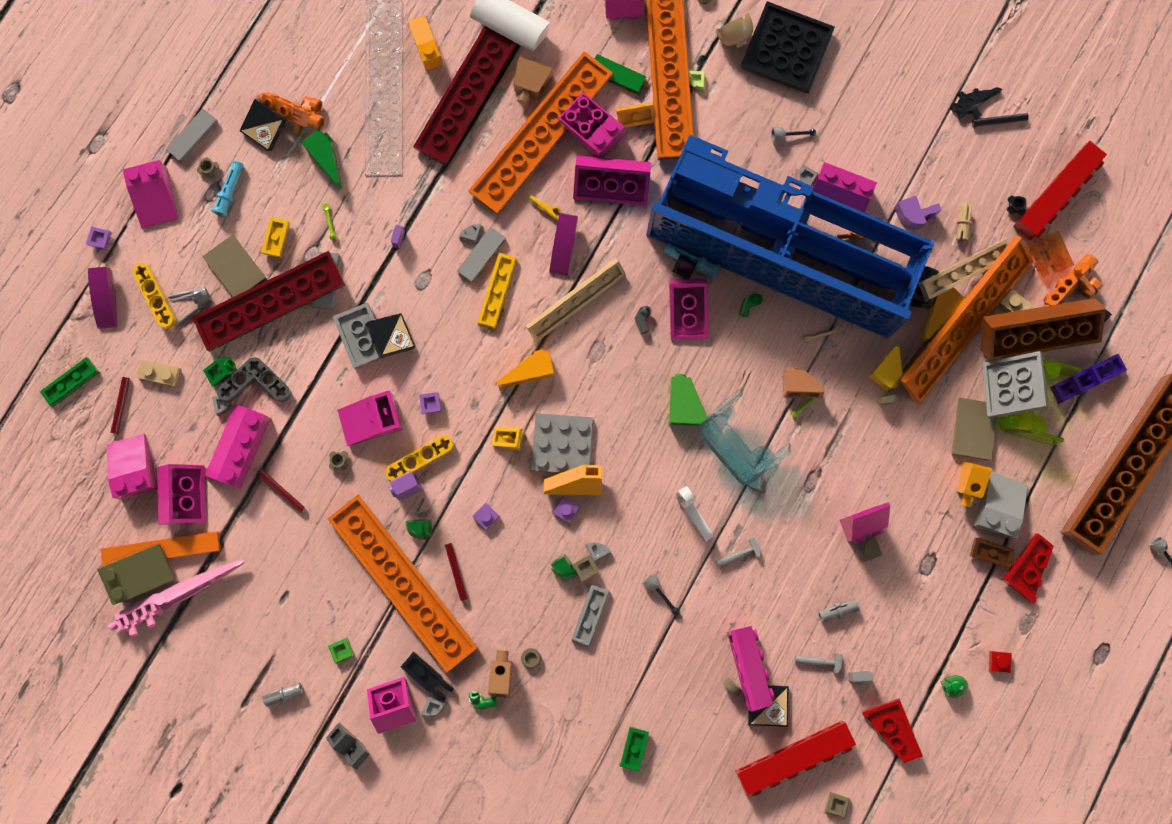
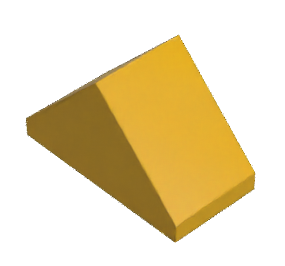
[491,427,524,451]

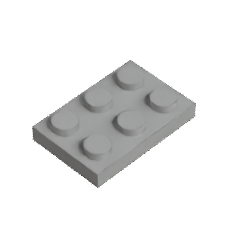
[333,302,382,369]

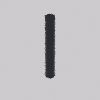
[972,113,1029,127]

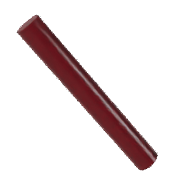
[110,377,130,434]
[257,469,305,513]
[445,543,468,601]

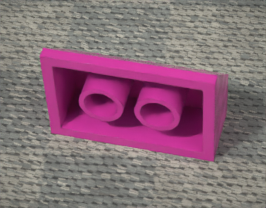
[812,162,877,213]
[157,464,206,525]

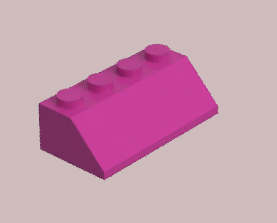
[573,155,651,206]
[205,404,271,489]
[727,626,775,711]

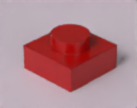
[989,651,1012,673]

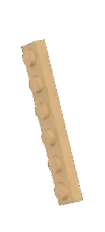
[918,239,1009,301]
[525,259,626,342]

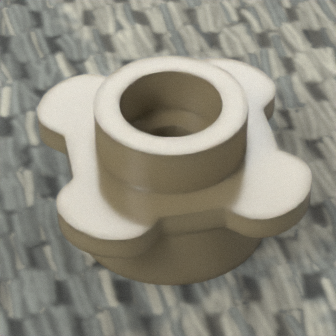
[197,157,219,179]
[329,451,348,470]

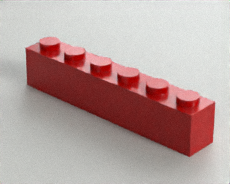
[1013,141,1107,240]
[735,720,856,797]

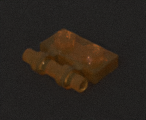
[1028,231,1074,278]

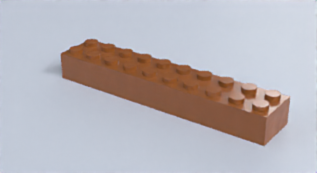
[1060,373,1172,555]

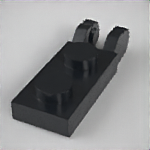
[401,651,454,702]

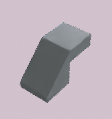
[326,723,370,770]

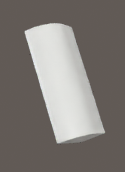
[470,0,550,52]

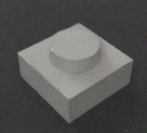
[848,671,873,685]

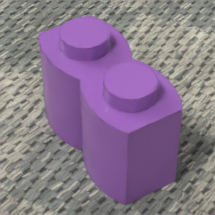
[389,471,423,500]

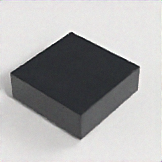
[672,254,697,279]

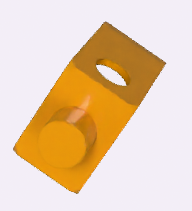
[957,461,992,508]

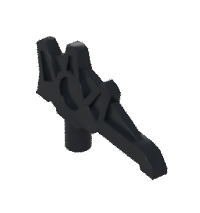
[950,87,1002,119]

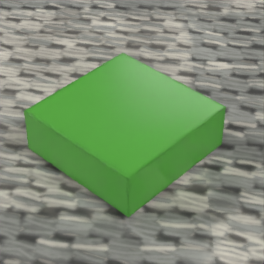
[328,638,355,664]

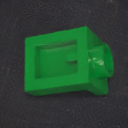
[203,357,237,386]

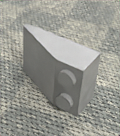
[973,472,1028,540]

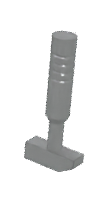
[716,538,760,568]
[795,654,842,674]

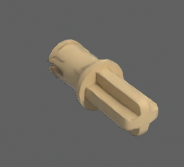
[956,203,972,242]

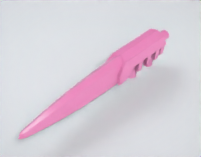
[108,560,245,637]

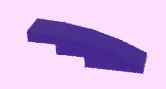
[1050,354,1127,404]

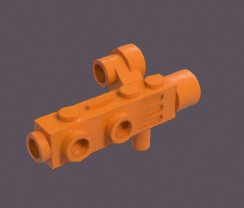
[258,92,325,134]
[1043,254,1103,307]

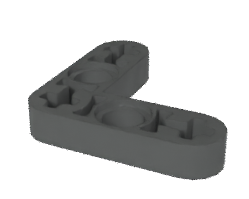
[217,357,291,403]

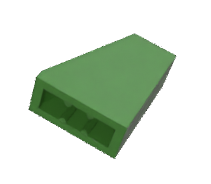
[668,374,708,427]

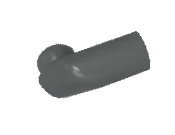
[635,306,652,335]

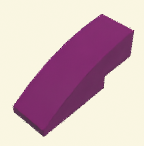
[549,213,578,276]
[88,266,118,329]

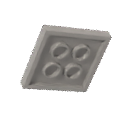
[982,351,1049,419]
[531,413,593,473]

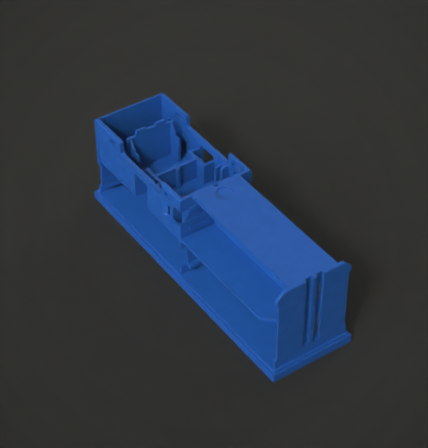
[646,135,934,339]

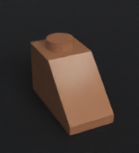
[783,368,825,398]

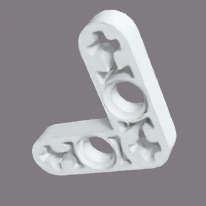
[675,486,714,542]

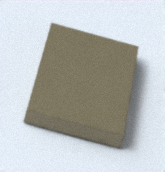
[202,234,267,297]
[951,398,997,461]

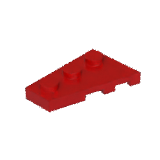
[1002,533,1054,604]
[862,698,923,763]

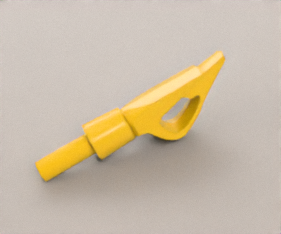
[529,195,561,221]

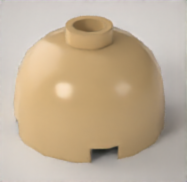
[715,13,753,48]

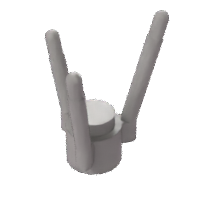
[168,286,211,326]

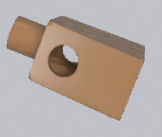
[513,57,553,105]
[488,650,512,698]

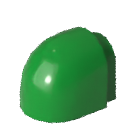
[406,519,432,540]
[551,554,578,580]
[940,675,968,698]

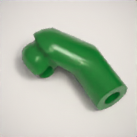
[739,293,763,317]
[469,691,497,710]

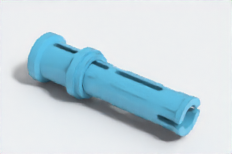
[211,160,244,217]
[664,243,721,280]

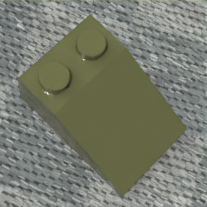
[97,543,175,605]

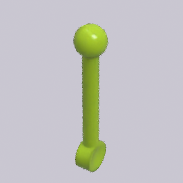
[322,203,337,240]
[792,398,817,418]

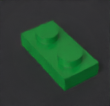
[620,726,649,772]

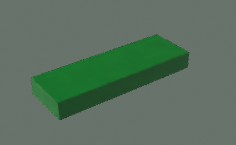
[594,54,646,94]
[40,357,100,407]

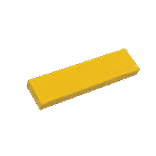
[477,253,517,330]

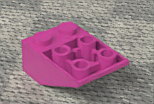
[558,92,625,158]
[337,390,403,446]

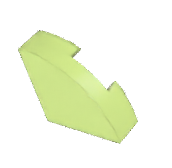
[688,71,705,92]

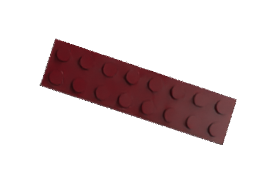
[413,26,518,166]
[192,251,346,352]

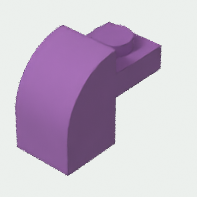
[894,196,942,230]

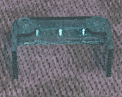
[698,387,791,485]

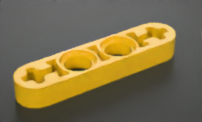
[133,263,177,329]
[385,435,454,481]

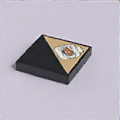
[239,99,287,151]
[365,313,415,359]
[748,685,789,727]

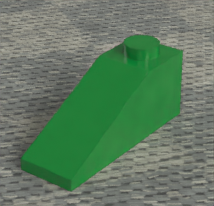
[302,129,342,190]

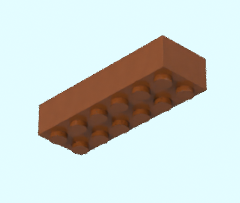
[981,298,1106,361]

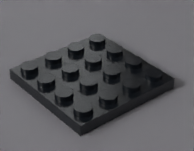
[740,1,835,94]

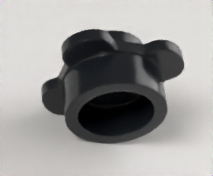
[1007,196,1026,215]

